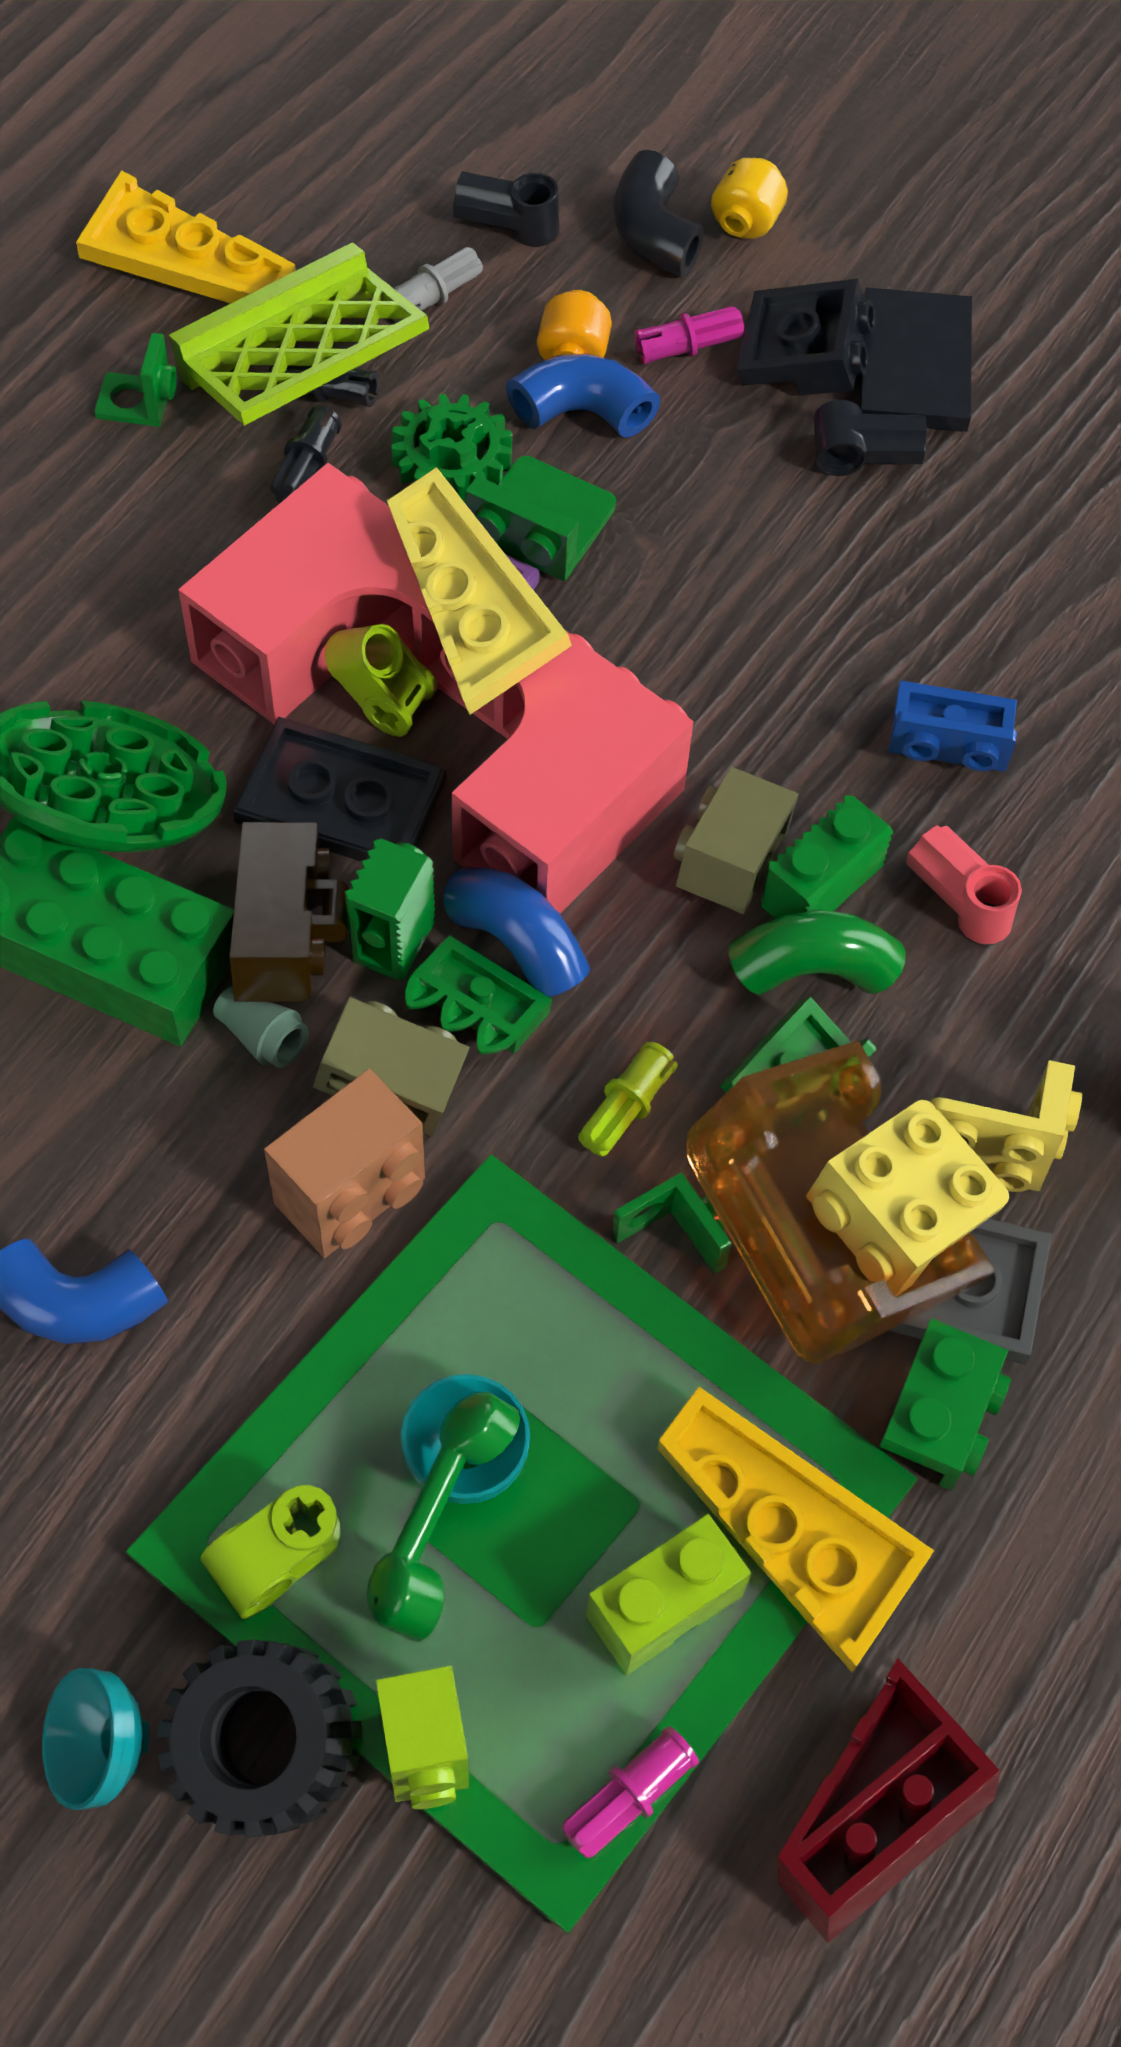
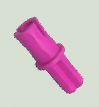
[634,306,744,365]
[562,1726,699,1859]

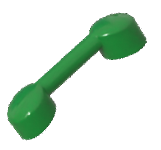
[366,1392,520,1642]

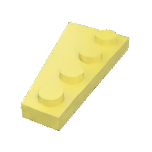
[387,467,572,715]

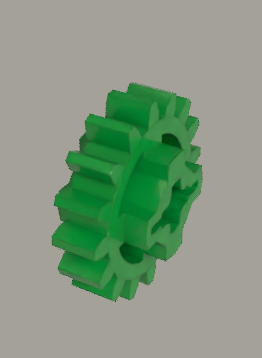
[391,394,512,503]

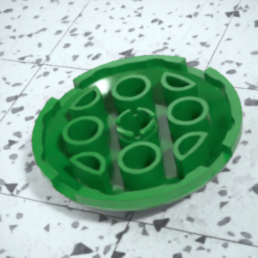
[0,700,227,853]

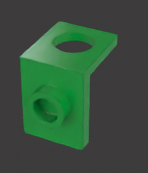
[94,333,177,427]
[611,1172,732,1274]

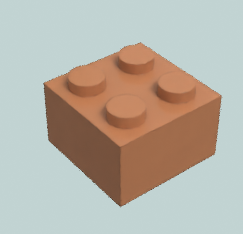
[264,1068,425,1259]

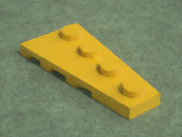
[76,170,296,304]
[657,1387,934,1673]

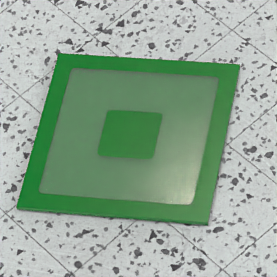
[126,1154,918,1935]

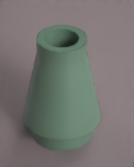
[213,986,309,1068]

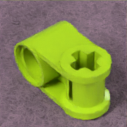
[325,624,438,737]
[200,1485,341,1619]

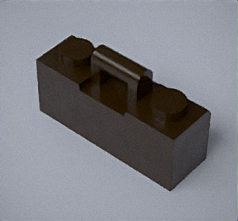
[230,822,349,1002]

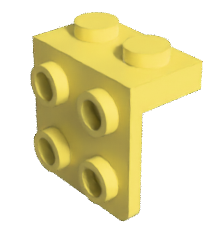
[930,1060,1082,1192]
[806,1100,1009,1300]

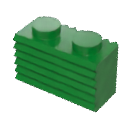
[761,795,893,919]
[345,838,436,980]

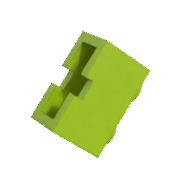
[585,1513,752,1676]
[376,1665,469,1809]

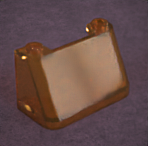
[686,1041,995,1364]

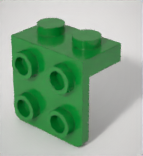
[466,456,616,582]

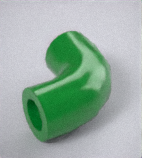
[729,910,906,995]

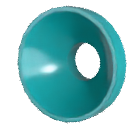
[401,1374,530,1504]
[42,1668,150,1810]

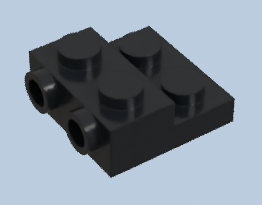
[737,278,876,396]

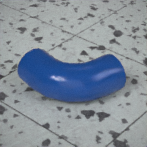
[506,354,661,437]
[443,867,591,997]
[0,1239,168,1344]

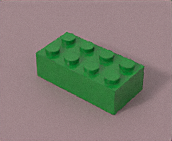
[0,817,234,1047]

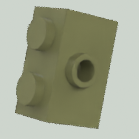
[673,767,799,914]
[313,997,470,1137]

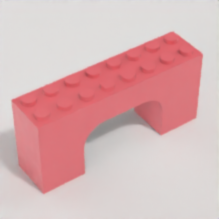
[178,463,694,914]

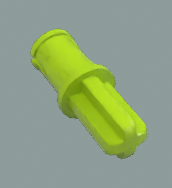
[579,1042,678,1157]

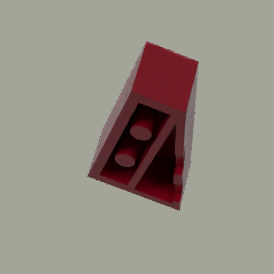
[778,1658,1001,1943]

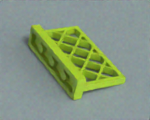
[169,242,429,426]

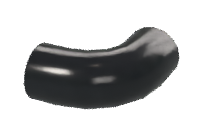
[613,150,704,278]

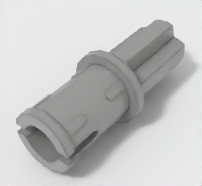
[391,247,483,323]

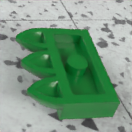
[405,935,552,1055]

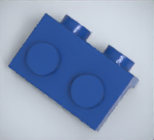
[888,680,1017,772]

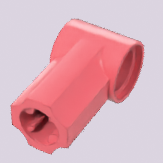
[906,825,1022,945]

